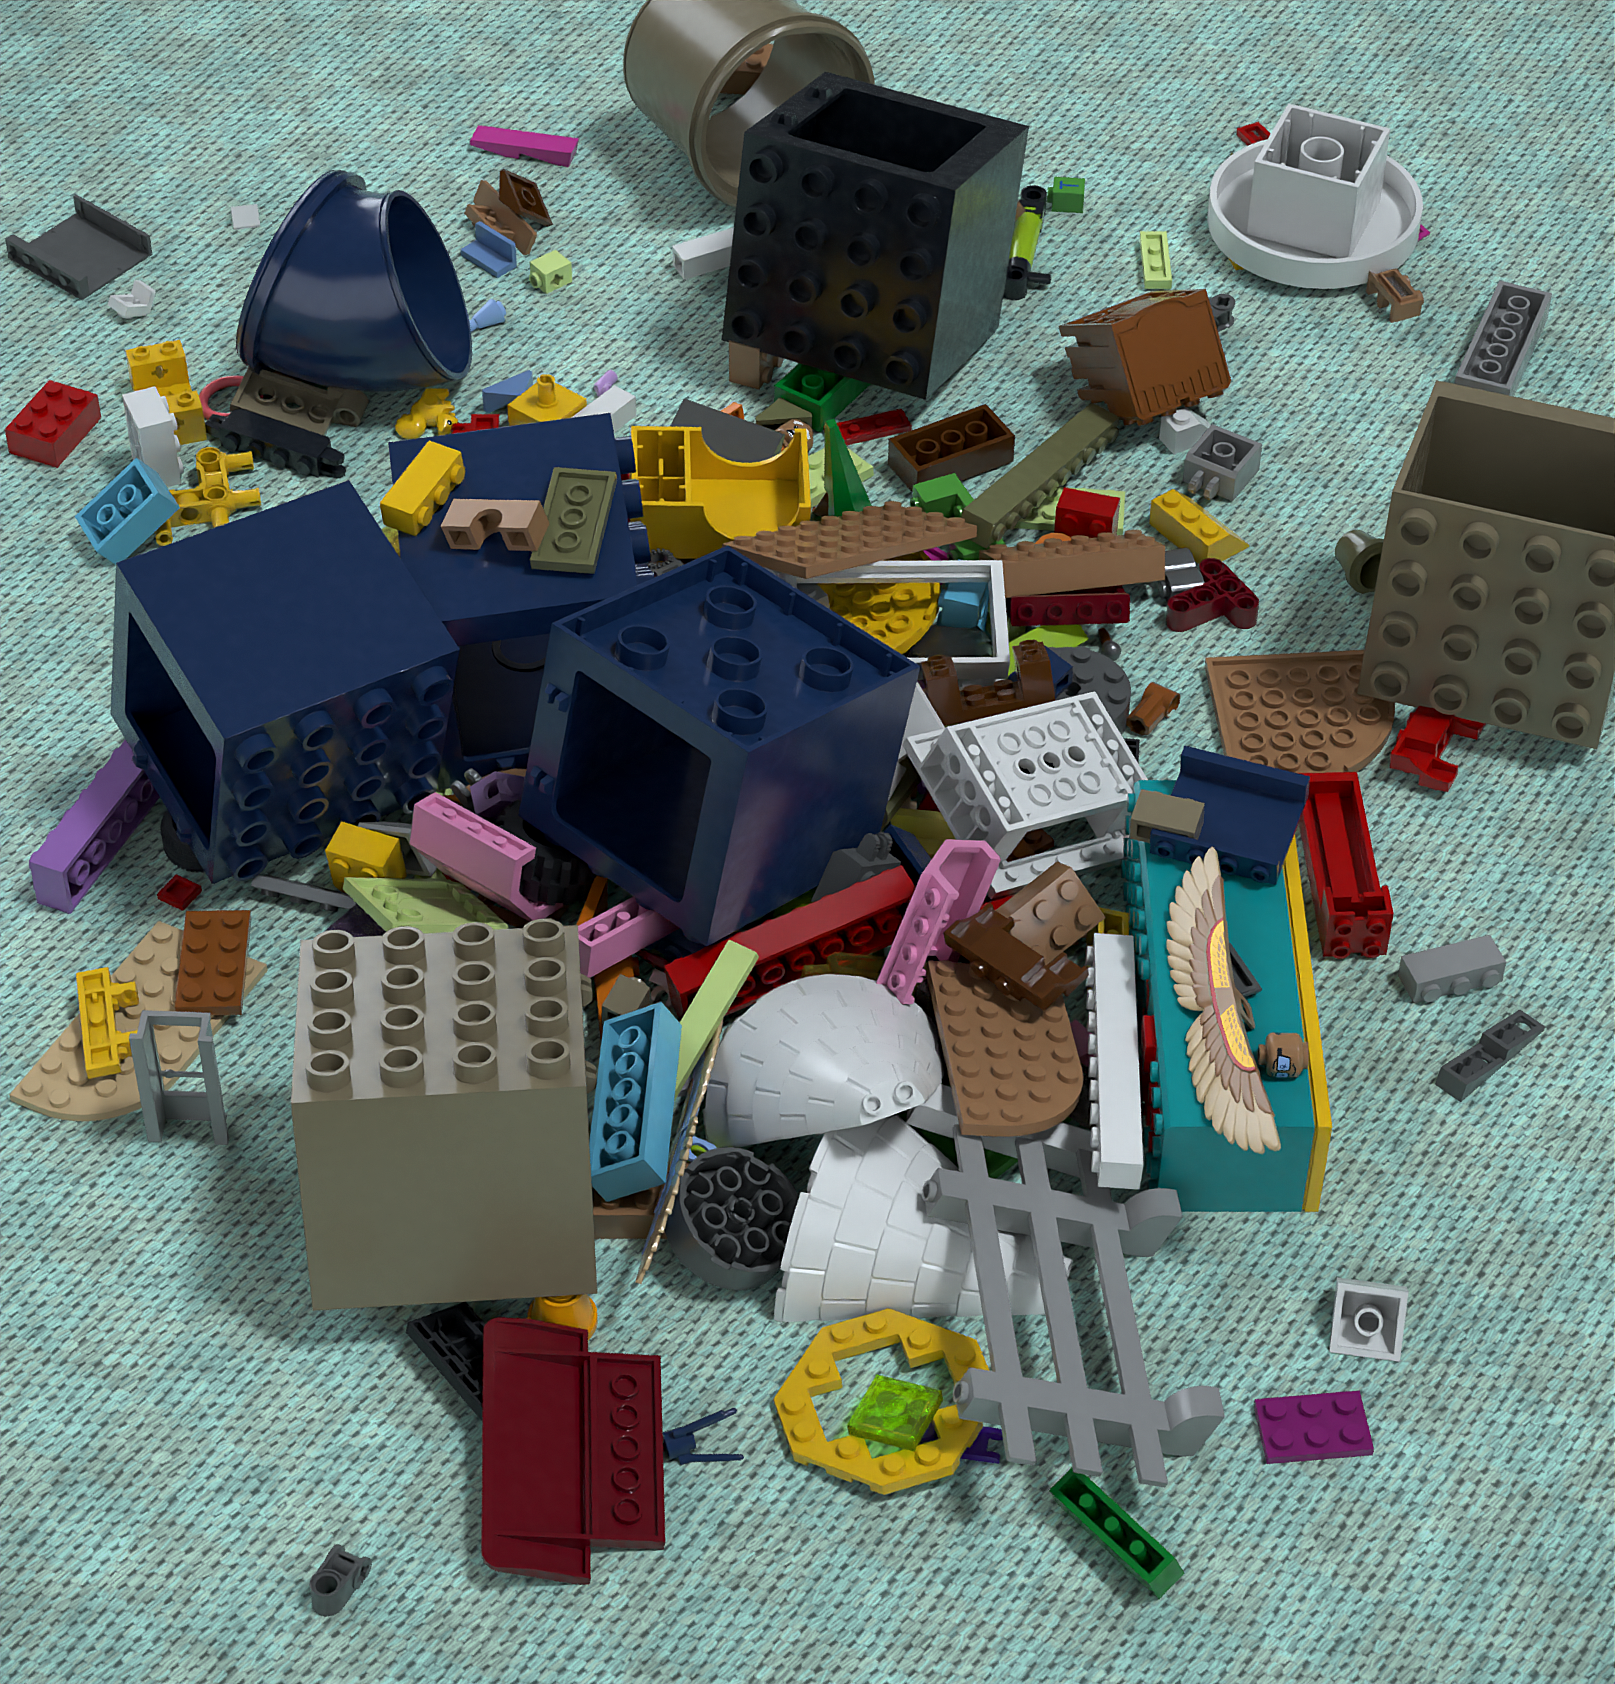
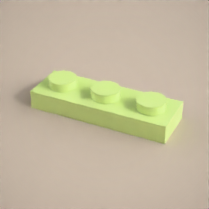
[1139,231,1172,289]

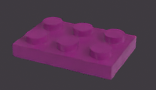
[1254,1390,1374,1464]

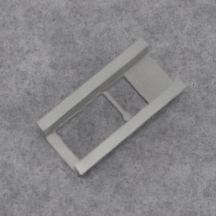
[129,1010,229,1145]

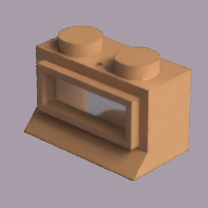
[1366,268,1424,323]

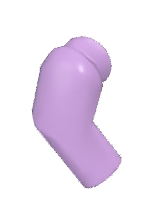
[594,370,618,397]

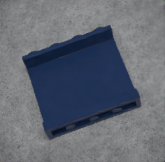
[1150,746,1310,885]

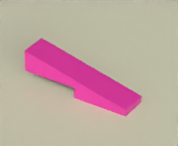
[469,125,579,167]

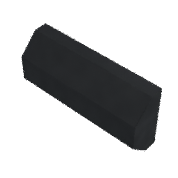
[406,1302,486,1421]

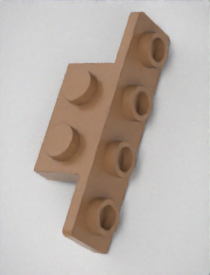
[464,180,537,255]

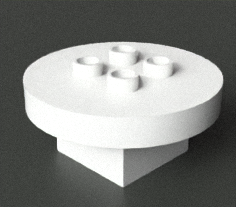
[1207,103,1423,289]

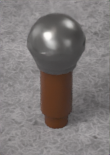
[1098,628,1121,661]

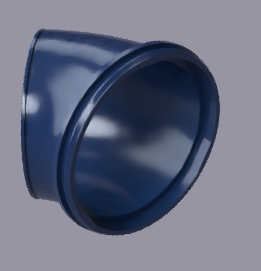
[236,170,472,392]

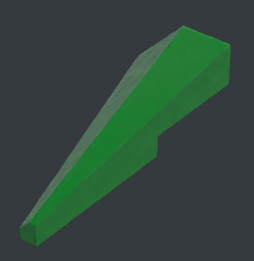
[824,419,872,517]

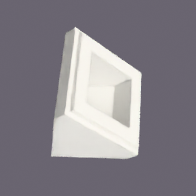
[231,204,260,230]

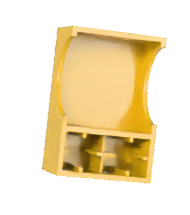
[630,426,811,562]

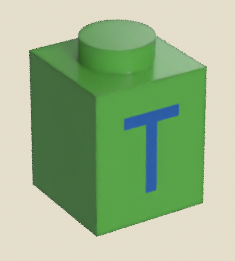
[1047,177,1085,213]

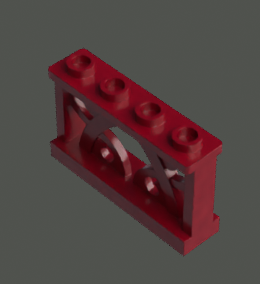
[1005,585,1130,626]

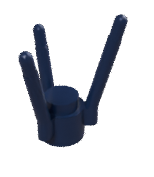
[663,1408,744,1465]

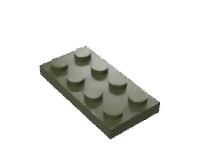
[530,467,617,574]

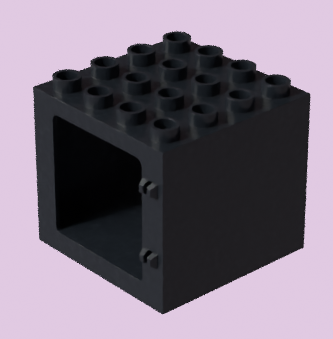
[721,72,1029,400]

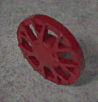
[635,948,671,973]

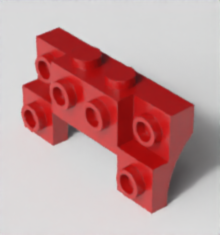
[1390,706,1486,792]

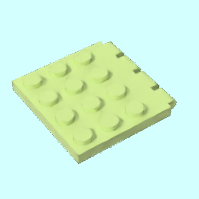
[343,877,509,933]

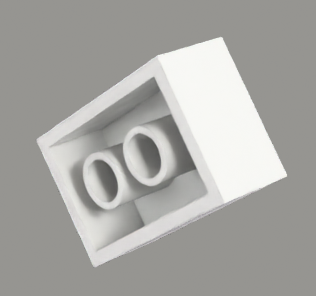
[122,386,184,487]

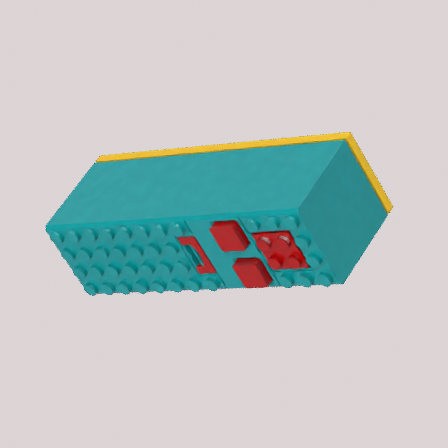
[1121,780,1332,1212]

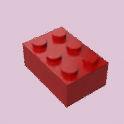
[5,380,101,468]

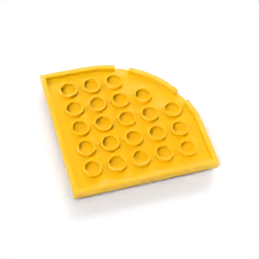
[816,551,941,654]

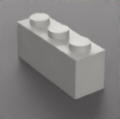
[1398,935,1506,1003]

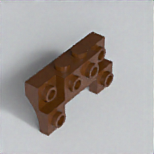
[943,903,1089,1011]

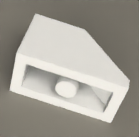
[1159,407,1211,455]

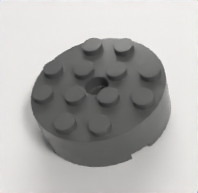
[1014,646,1131,735]
[664,1147,799,1290]

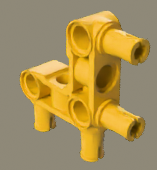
[154,447,261,546]

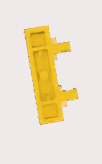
[76,967,139,1079]

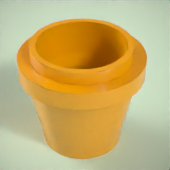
[527,1294,598,1340]

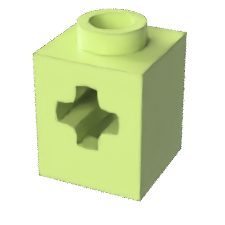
[529,250,572,294]

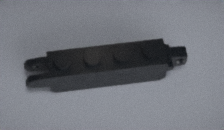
[205,409,346,479]

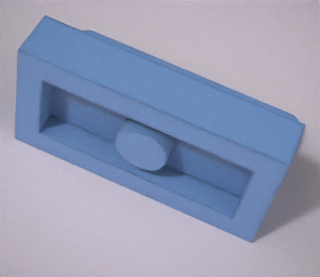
[460,221,517,278]

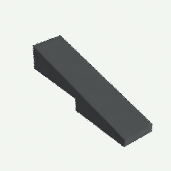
[1435,1009,1546,1102]

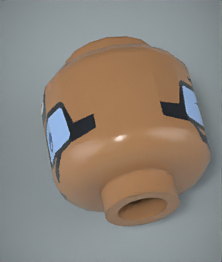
[1257,1033,1309,1078]

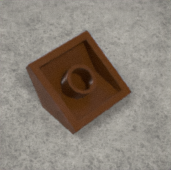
[499,168,553,226]

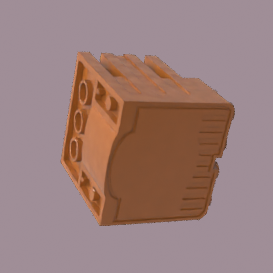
[1058,289,1231,426]

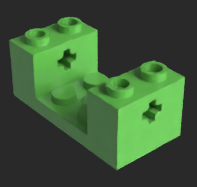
[910,473,1006,561]

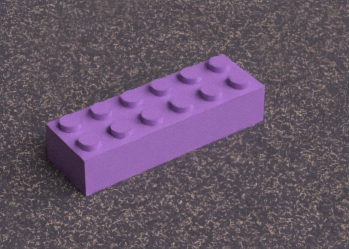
[29,739,160,914]

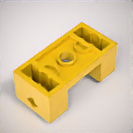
[125,340,207,445]

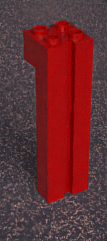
[1298,772,1394,959]

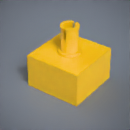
[507,374,587,426]

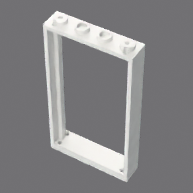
[778,560,1010,679]

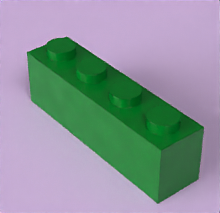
[1049,1467,1185,1599]

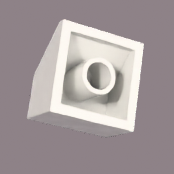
[1329,1277,1408,1362]

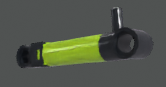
[1003,185,1051,300]

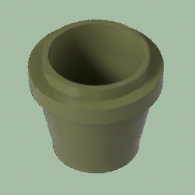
[1335,530,1384,594]

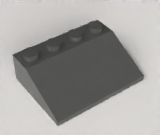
[670,399,785,463]

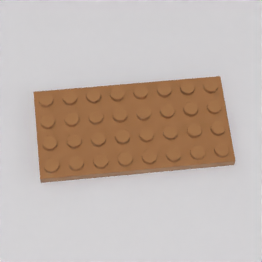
[722,501,977,579]

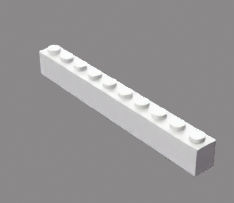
[1085,933,1143,1189]

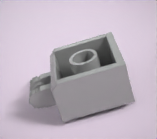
[1183,424,1262,501]

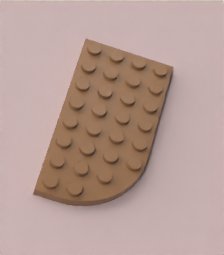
[926,960,1083,1137]

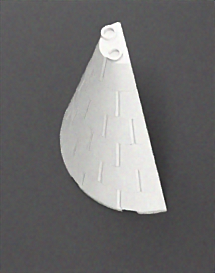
[703,974,948,1148]
[774,1114,1073,1322]

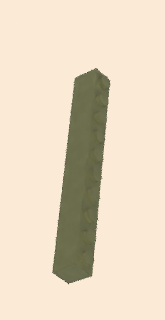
[961,402,1120,548]

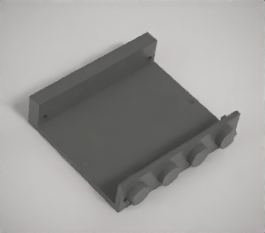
[5,194,152,300]

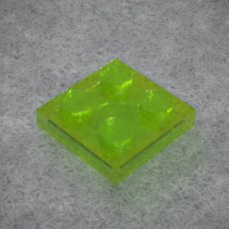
[847,1374,943,1451]

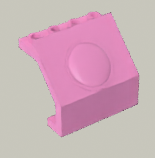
[410,792,563,922]
[876,839,1001,1004]

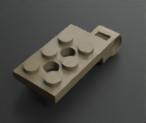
[230,367,369,436]

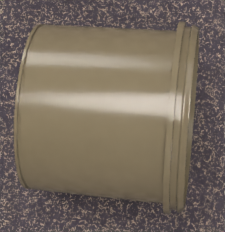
[623,0,875,207]

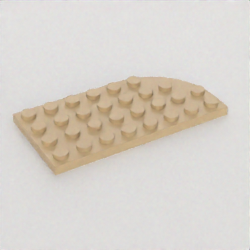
[9,921,268,1121]

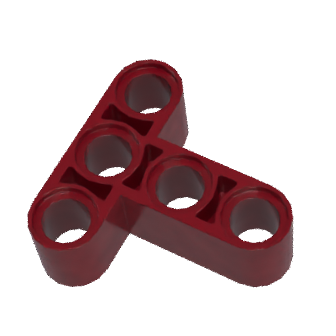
[1166,558,1259,632]

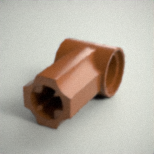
[1126,682,1181,736]

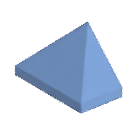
[482,370,533,413]

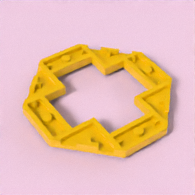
[773,1308,990,1495]

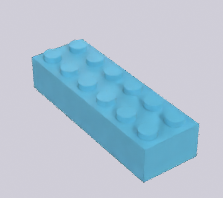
[589,1002,682,1202]

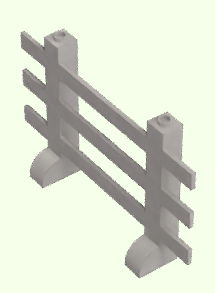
[922,1124,1225,1488]

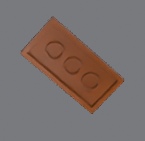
[175,910,252,1015]

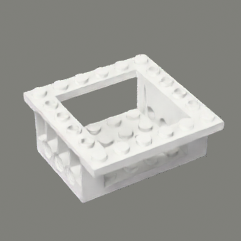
[902,691,1148,899]

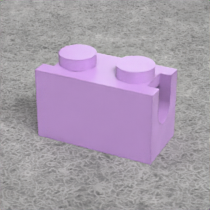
[470,771,525,819]

